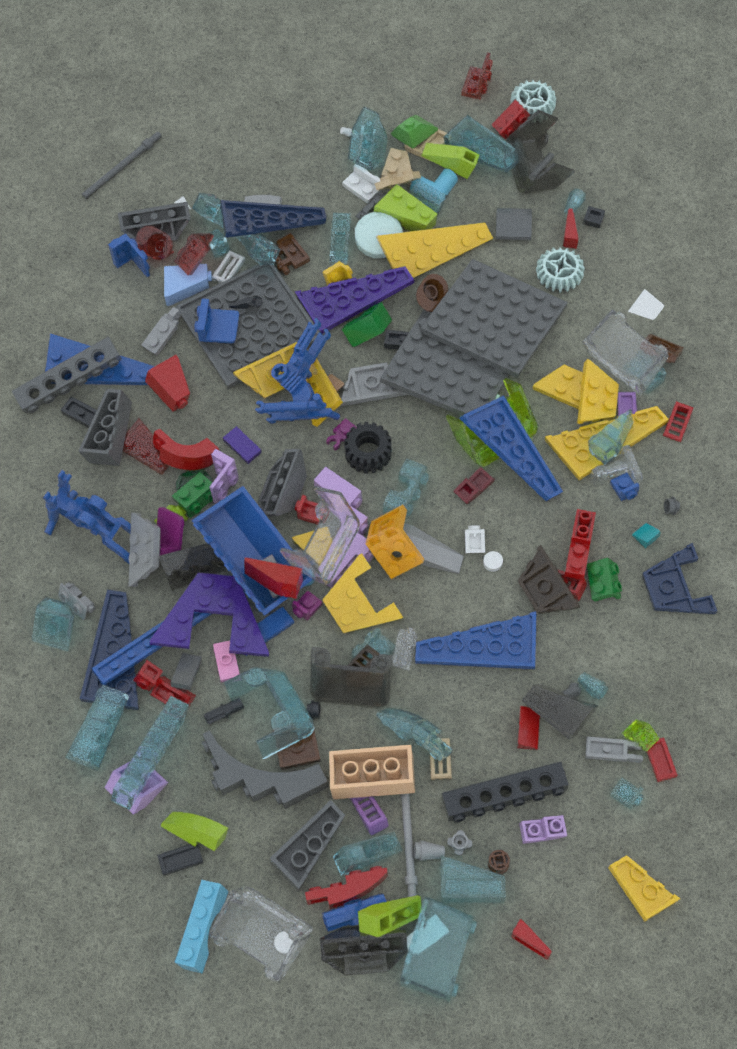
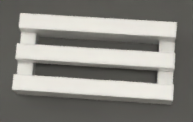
[212,251,245,283]

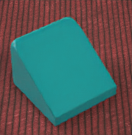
[632,523,661,549]

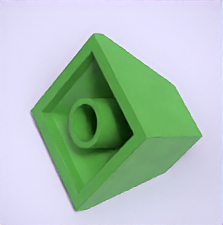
[391,115,438,149]

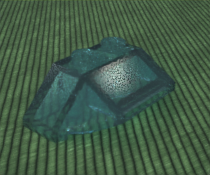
[348,106,387,170]

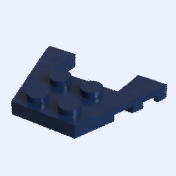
[642,543,718,614]

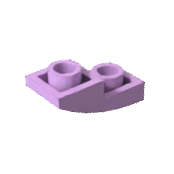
[519,815,567,844]

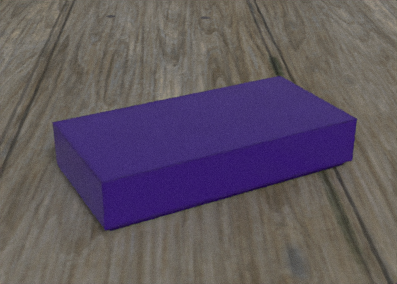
[223,426,262,464]

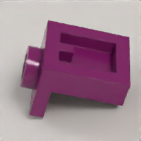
[292,591,323,621]

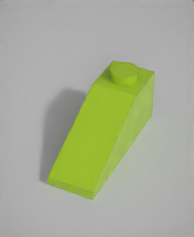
[358,895,422,937]

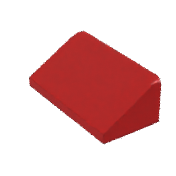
[150,676,196,715]
[517,706,540,750]

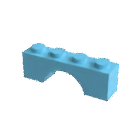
[175,880,229,974]

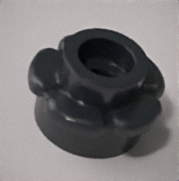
[307,700,321,720]

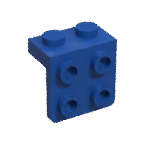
[108,234,150,277]
[194,299,239,343]

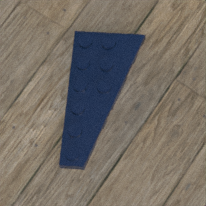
[220,200,327,238]
[80,589,139,710]

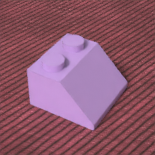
[105,756,168,815]

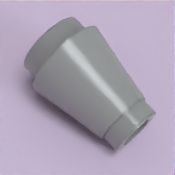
[413,840,445,861]

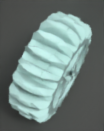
[510,80,556,123]
[536,246,585,293]

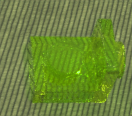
[622,719,659,751]

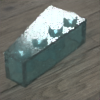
[65,685,129,771]

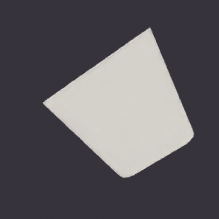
[628,289,664,320]

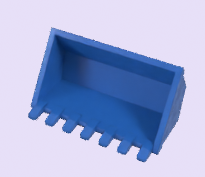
[191,486,315,615]

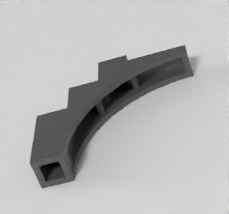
[202,730,329,809]

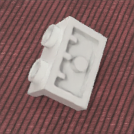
[342,164,382,204]

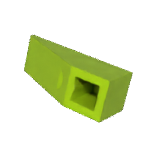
[421,143,479,179]

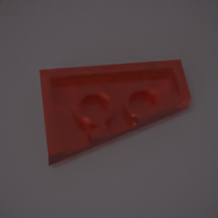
[123,418,169,475]

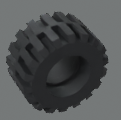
[344,422,392,474]

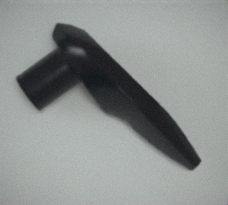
[229,297,263,309]

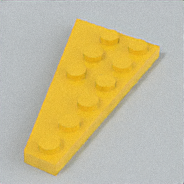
[545,406,669,481]

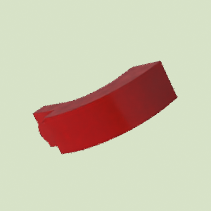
[153,428,219,470]

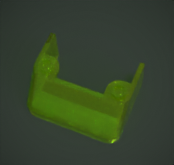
[446,378,538,467]

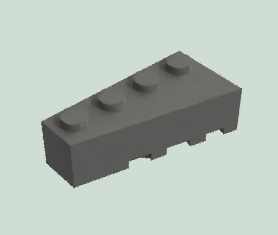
[78,389,132,466]
[270,800,345,892]

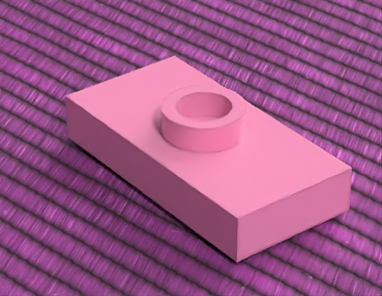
[213,640,240,683]

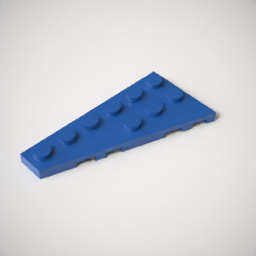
[45,333,155,385]
[459,396,563,501]
[415,611,536,669]

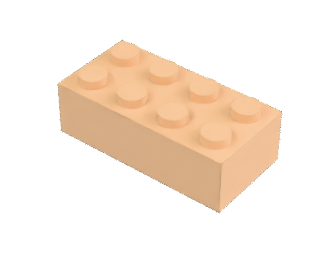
[329,745,415,799]

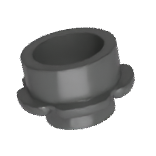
[664,496,680,515]

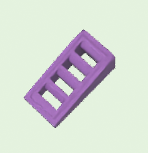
[350,796,389,835]

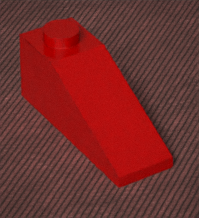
[244,557,303,599]

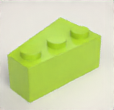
[374,184,437,231]

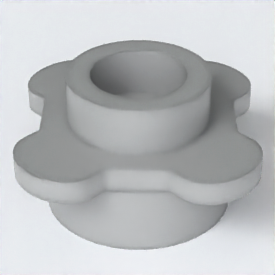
[447,830,472,855]

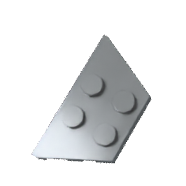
[340,362,409,407]
[128,513,160,587]

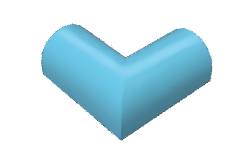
[410,169,458,206]

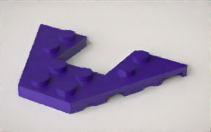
[149,573,269,657]

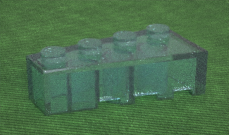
[443,115,519,173]

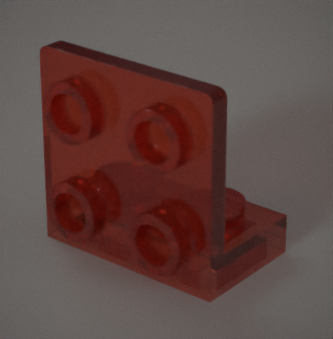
[461,52,493,100]
[174,233,214,275]

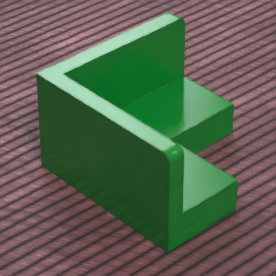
[342,302,392,347]

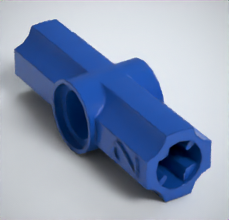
[322,893,387,932]

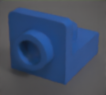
[610,473,640,501]

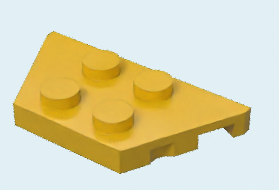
[233,342,297,399]
[577,359,619,424]
[533,364,583,409]

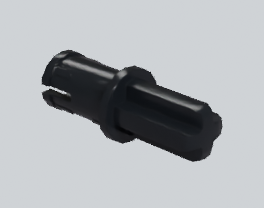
[204,697,244,724]

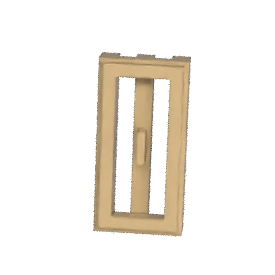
[429,738,452,780]

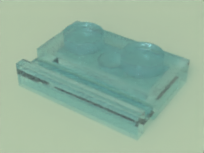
[410,179,448,216]

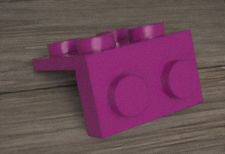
[157,507,184,559]

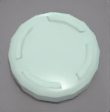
[355,212,403,258]

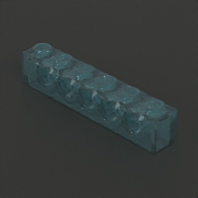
[111,696,189,810]

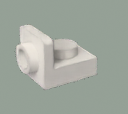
[464,525,485,553]

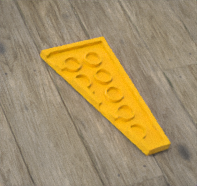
[376,223,493,278]

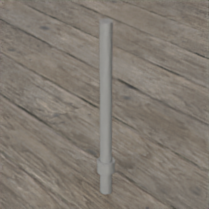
[401,794,418,897]

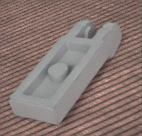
[585,737,643,763]

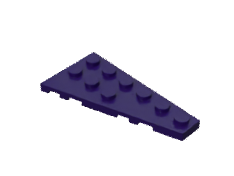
[295,266,415,334]

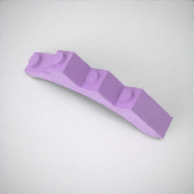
[314,467,374,589]

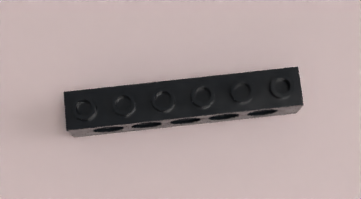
[442,762,569,823]

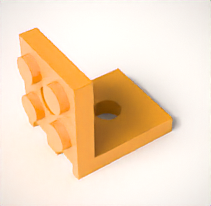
[365,505,424,579]

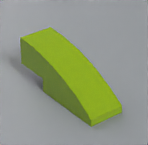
[161,812,228,851]

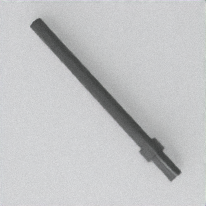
[82,131,162,199]

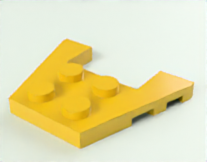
[322,553,403,634]

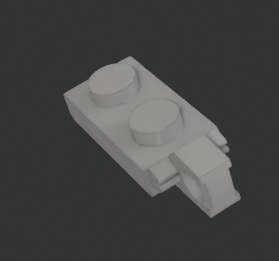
[141,307,182,356]

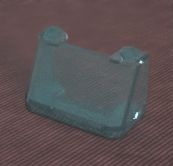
[400,897,477,1002]

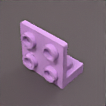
[210,449,238,504]

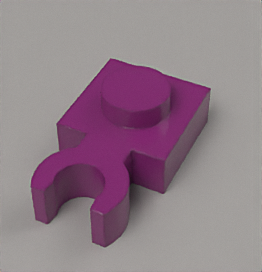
[326,418,356,450]

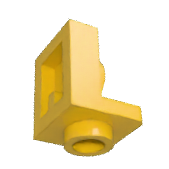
[322,261,353,286]

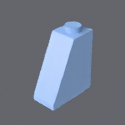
[164,264,212,306]

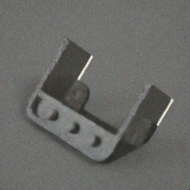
[505,110,575,194]

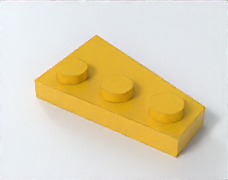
[608,855,680,922]

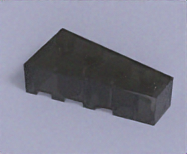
[159,543,227,591]

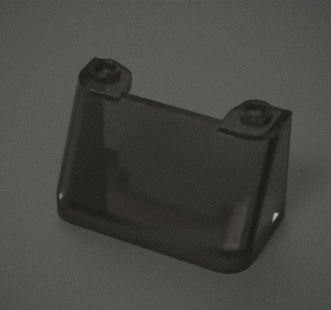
[310,647,393,708]

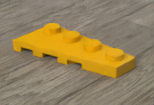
[306,358,343,427]

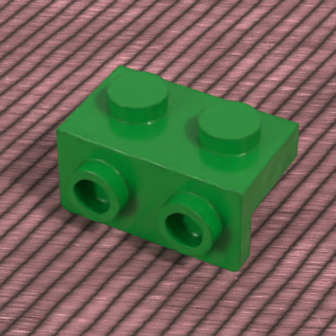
[172,472,213,518]
[587,557,622,601]

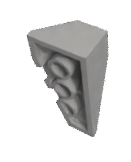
[392,523,464,574]

